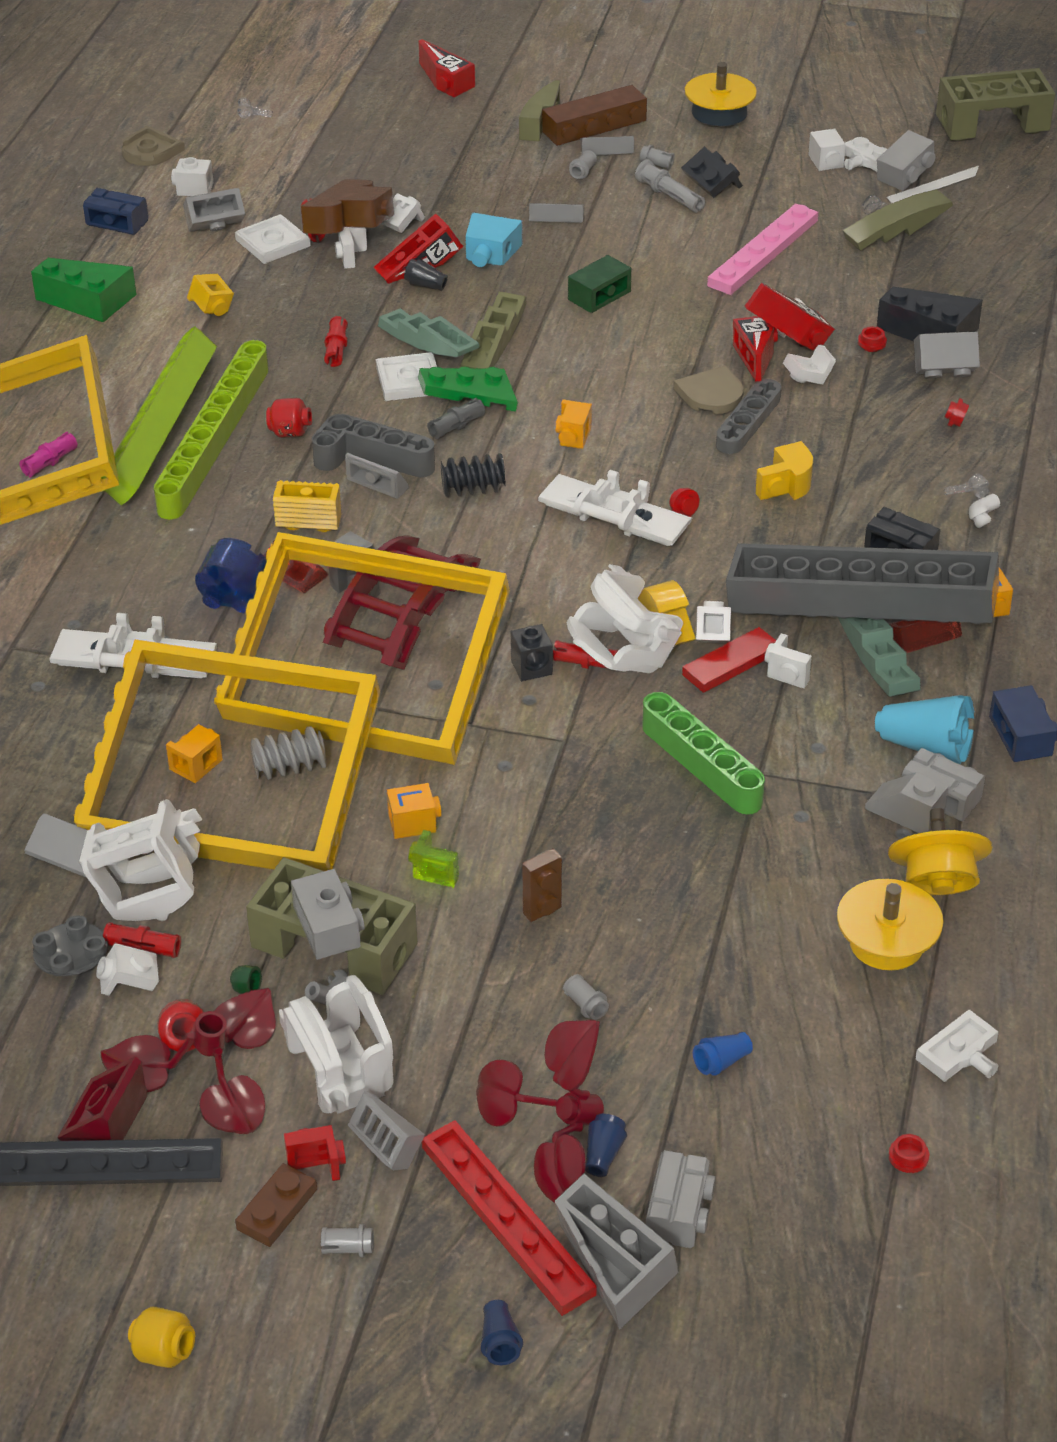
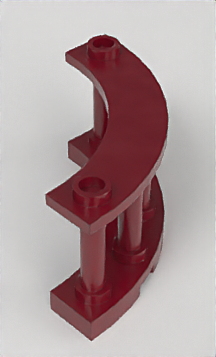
[322,535,481,670]

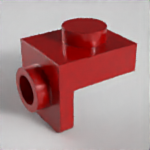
[283,1125,346,1181]

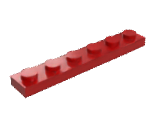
[422,1120,597,1316]

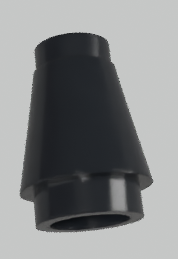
[404,259,448,291]

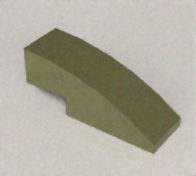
[519,80,560,141]

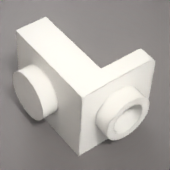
[335,227,367,269]
[783,345,836,385]
[764,633,812,688]
[96,943,159,996]

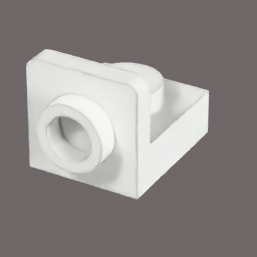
[382,193,425,233]

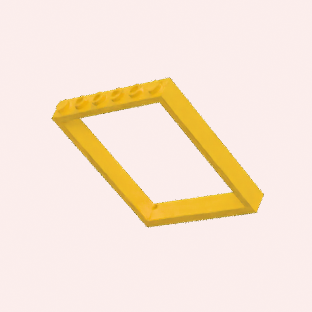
[0,335,119,525]
[214,532,510,765]
[74,639,380,871]

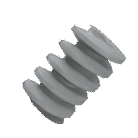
[250,727,326,780]

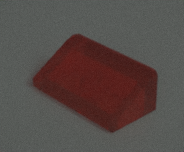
[257,540,329,594]
[889,620,962,653]

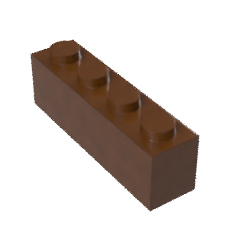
[542,85,647,146]

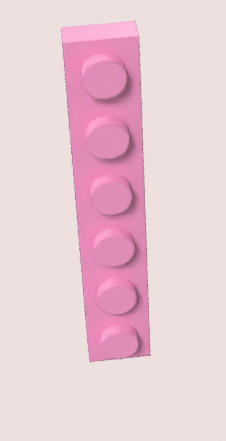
[707,204,818,295]

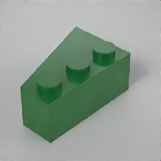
[31,257,137,322]

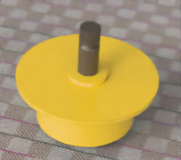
[888,808,992,895]
[837,879,943,970]

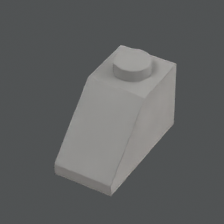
[865,772,949,833]

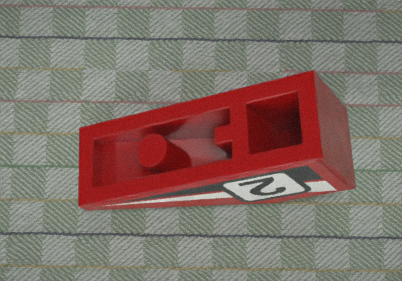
[418,39,475,98]
[373,214,463,284]
[745,283,835,351]
[733,316,778,382]

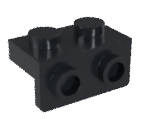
[681,146,743,198]

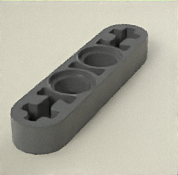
[716,379,781,454]

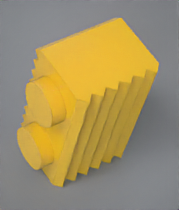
[273,480,342,532]

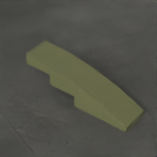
[843,189,953,251]
[460,291,527,368]

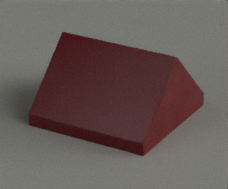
[57,1056,147,1141]

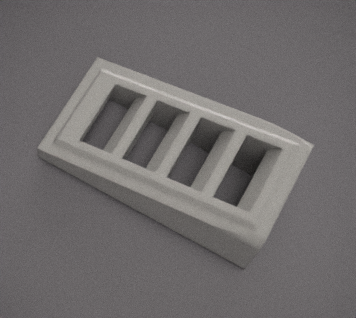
[348,1091,425,1171]

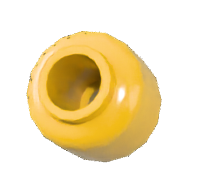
[128,1307,195,1368]

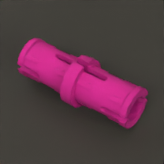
[19,432,78,478]

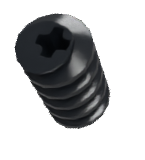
[441,453,506,497]

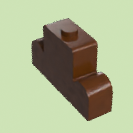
[301,179,394,234]

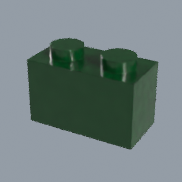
[568,255,632,313]

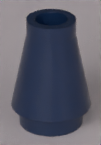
[585,1113,627,1177]
[481,1300,523,1366]

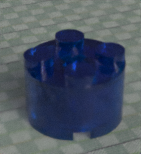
[195,538,267,613]

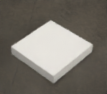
[235,214,310,264]
[376,352,437,401]

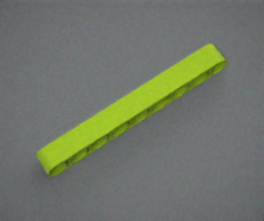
[101,326,217,505]
[154,340,269,520]

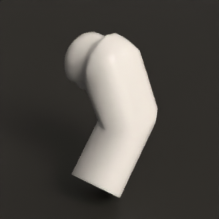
[969,493,1000,528]

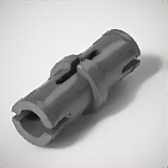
[427,398,485,439]

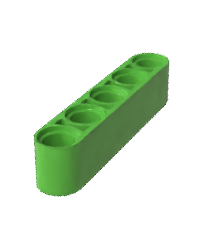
[642,692,765,814]

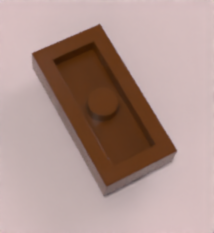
[522,848,562,922]
[235,1163,317,1247]

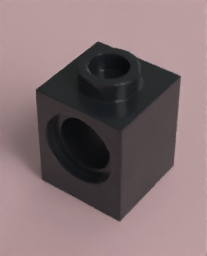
[510,624,553,682]

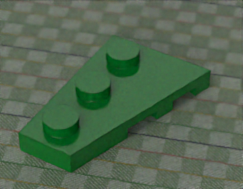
[418,367,518,412]

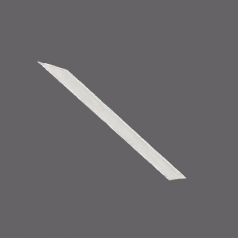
[887,166,979,203]

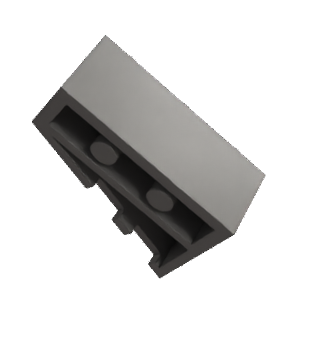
[555,1174,678,1329]

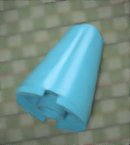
[875,695,974,764]

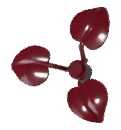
[101,988,276,1134]
[476,1020,604,1203]

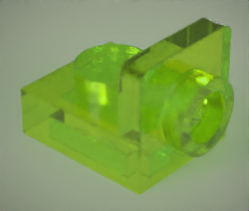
[408,830,459,888]

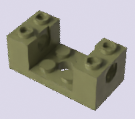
[936,68,1055,141]
[246,857,418,995]

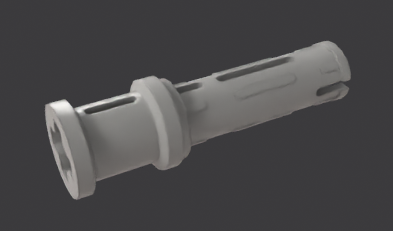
[635,159,705,213]

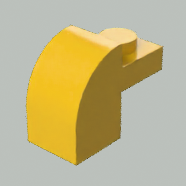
[755,441,813,500]
[637,580,696,646]

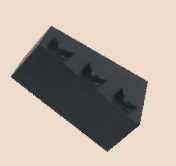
[876,286,983,342]

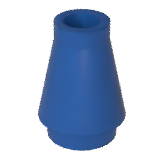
[693,1032,753,1075]

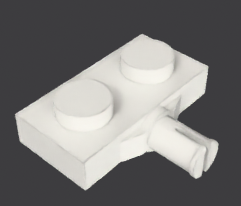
[844,137,887,172]
[916,1010,998,1082]

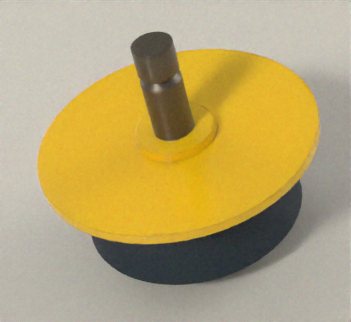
[685,62,757,126]

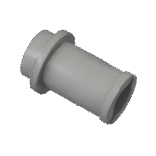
[639,144,675,170]
[569,150,597,179]
[563,974,609,1020]
[321,1224,374,1257]

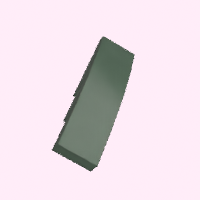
[378,308,479,357]
[838,617,920,697]

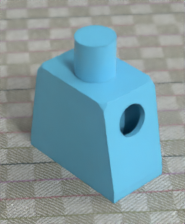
[466,213,522,267]

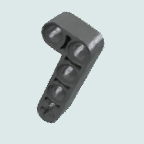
[312,414,435,477]

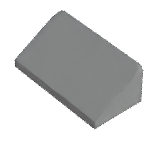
[580,136,634,155]
[529,203,584,223]
[345,453,409,499]
[25,814,87,877]

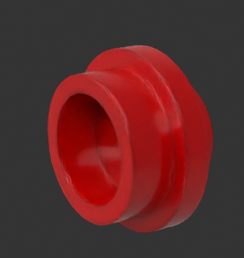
[858,326,887,352]
[944,398,969,427]
[669,488,700,517]
[888,1134,930,1173]

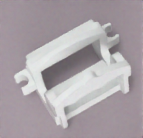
[566,564,683,673]
[79,799,202,921]
[279,975,393,1114]

